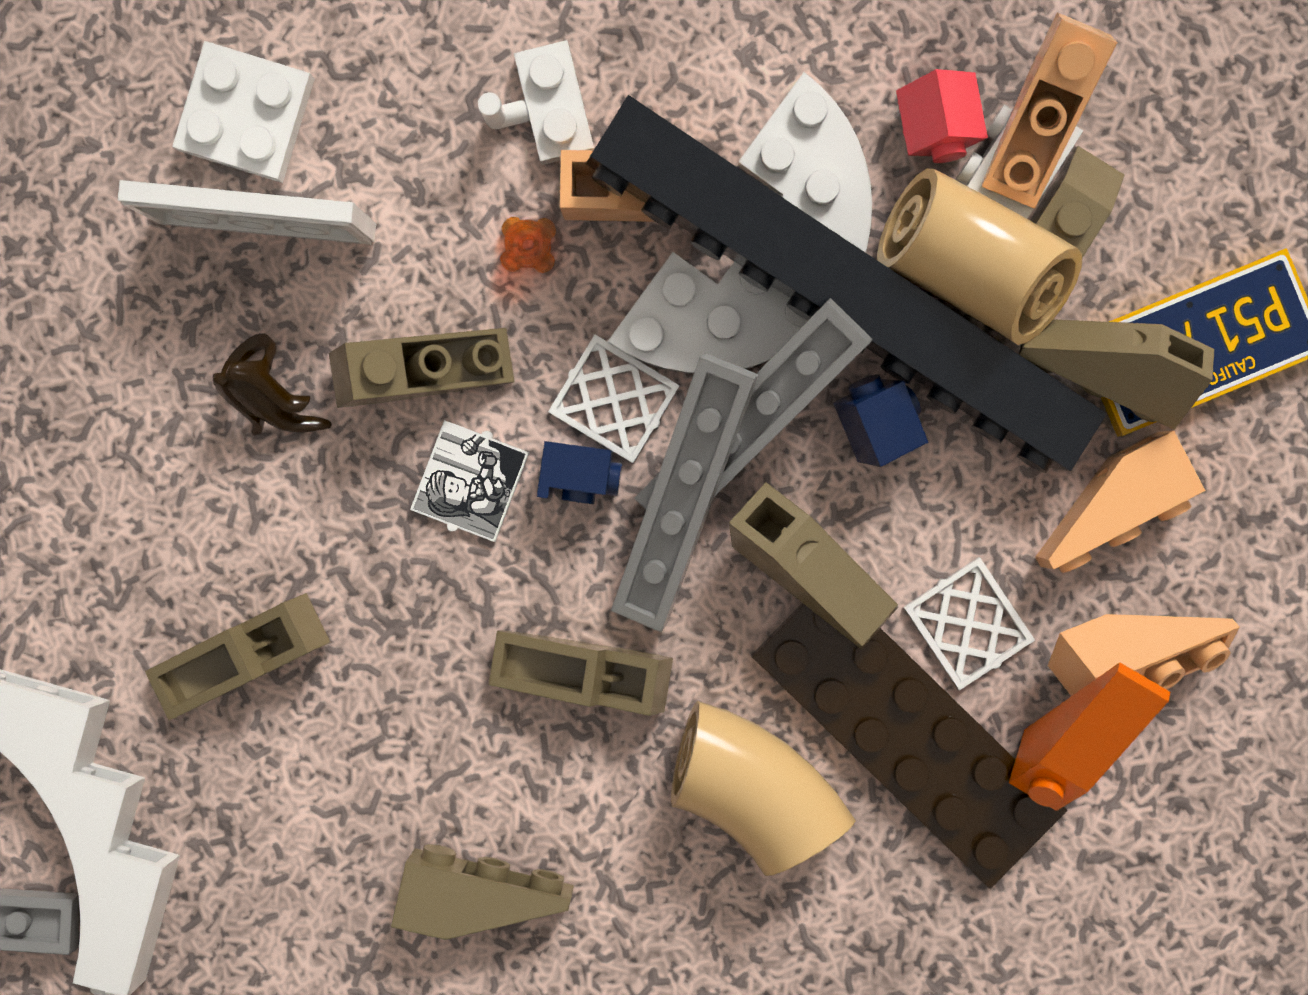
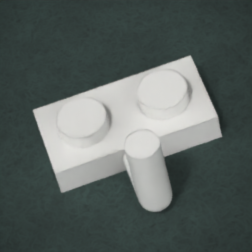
[478,40,594,165]

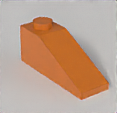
[1009,662,1171,811]

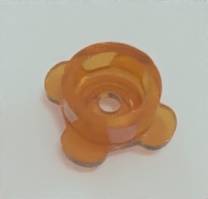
[500,217,556,273]

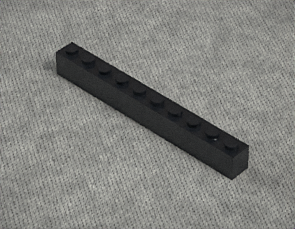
[586,95,1107,473]

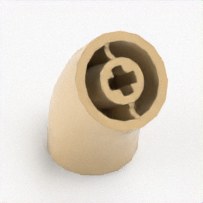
[877,168,1082,345]
[671,701,856,876]

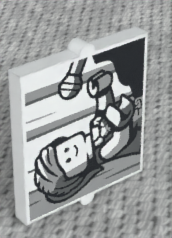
[410,420,529,542]

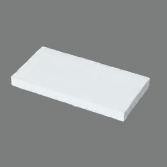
[118,180,376,245]

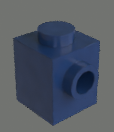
[833,374,929,467]

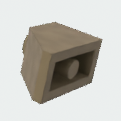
[1030,146,1125,258]

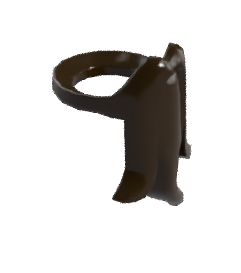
[213,333,332,435]

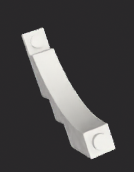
[0,669,180,995]

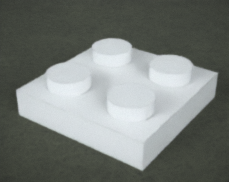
[172,41,315,183]

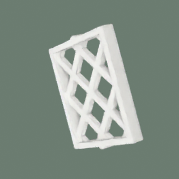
[548,335,680,463]
[903,557,1035,691]

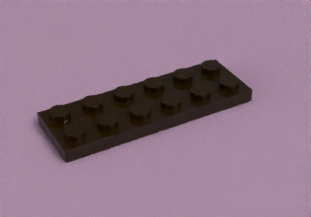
[751,603,1068,889]

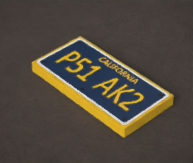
[1101,248,1308,437]

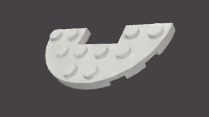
[608,72,872,373]

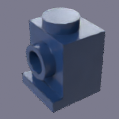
[537,441,622,504]

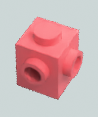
[896,69,988,163]

